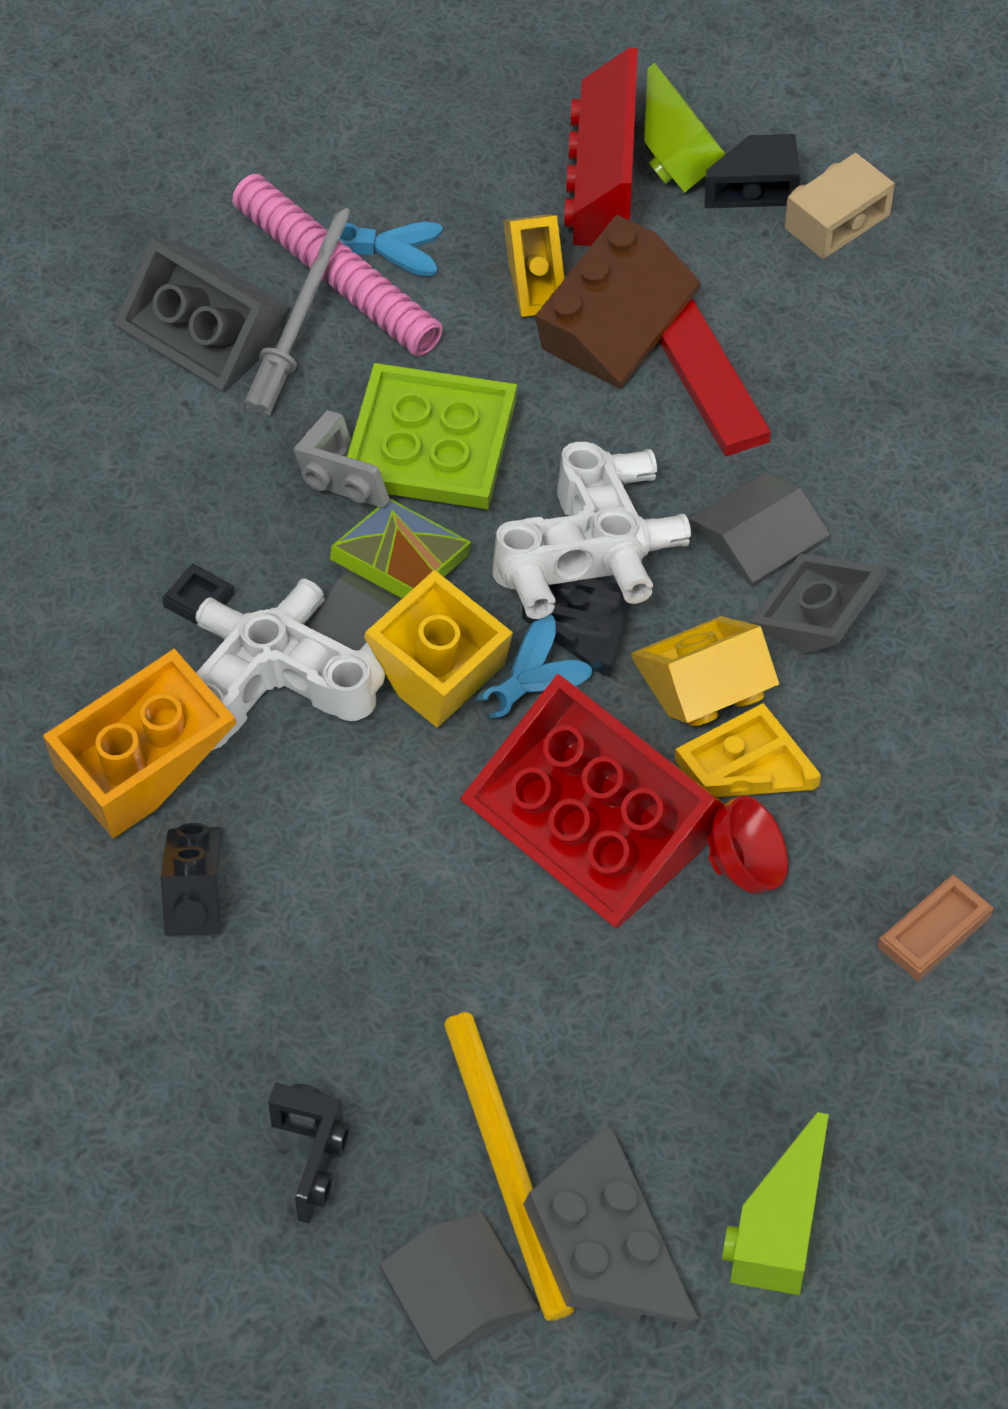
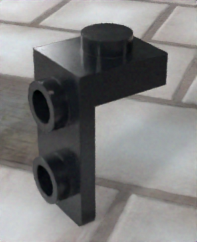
[160,823,222,936]
[268,1082,350,1223]

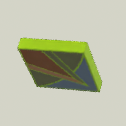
[330,498,471,599]

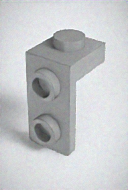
[293,410,390,508]

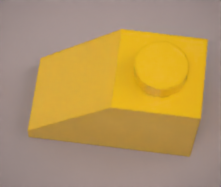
[503,214,565,317]

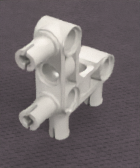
[492,442,691,619]
[196,579,385,750]

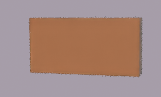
[878,874,994,981]

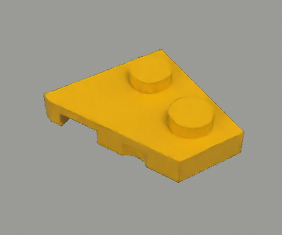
[675,703,821,797]

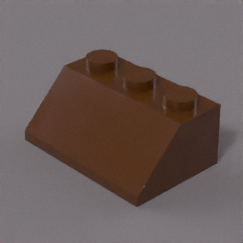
[535,214,701,389]

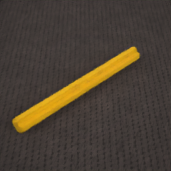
[444,1012,574,1321]

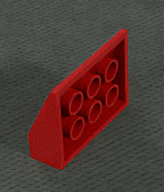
[460,673,724,928]

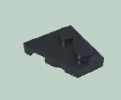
[522,579,632,677]

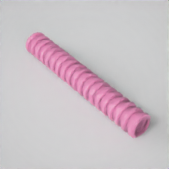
[232,174,443,357]

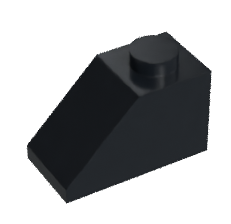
[704,134,800,208]

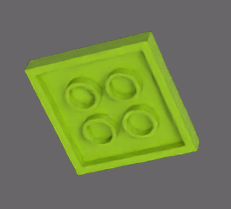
[347,363,517,510]

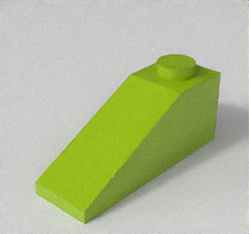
[644,63,726,192]
[722,1112,829,1295]

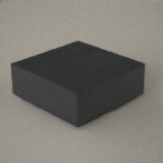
[162,563,235,625]

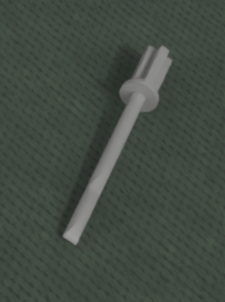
[244,208,350,417]

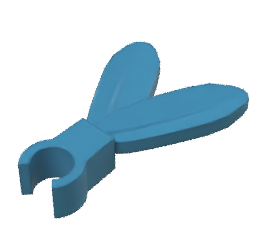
[339,221,443,276]
[476,614,592,719]

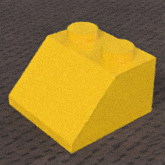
[364,570,513,728]
[630,616,779,726]

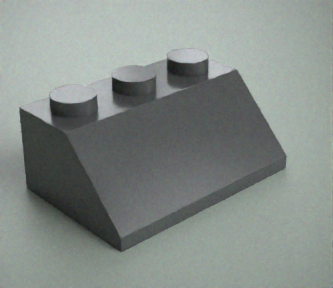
[114,238,291,391]

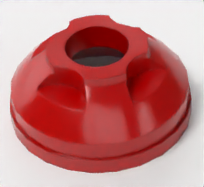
[707,796,788,894]

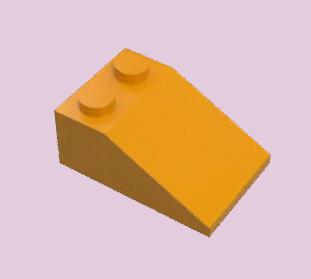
[42,648,237,839]

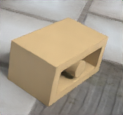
[785,152,895,259]

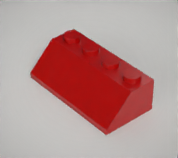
[564,48,638,246]

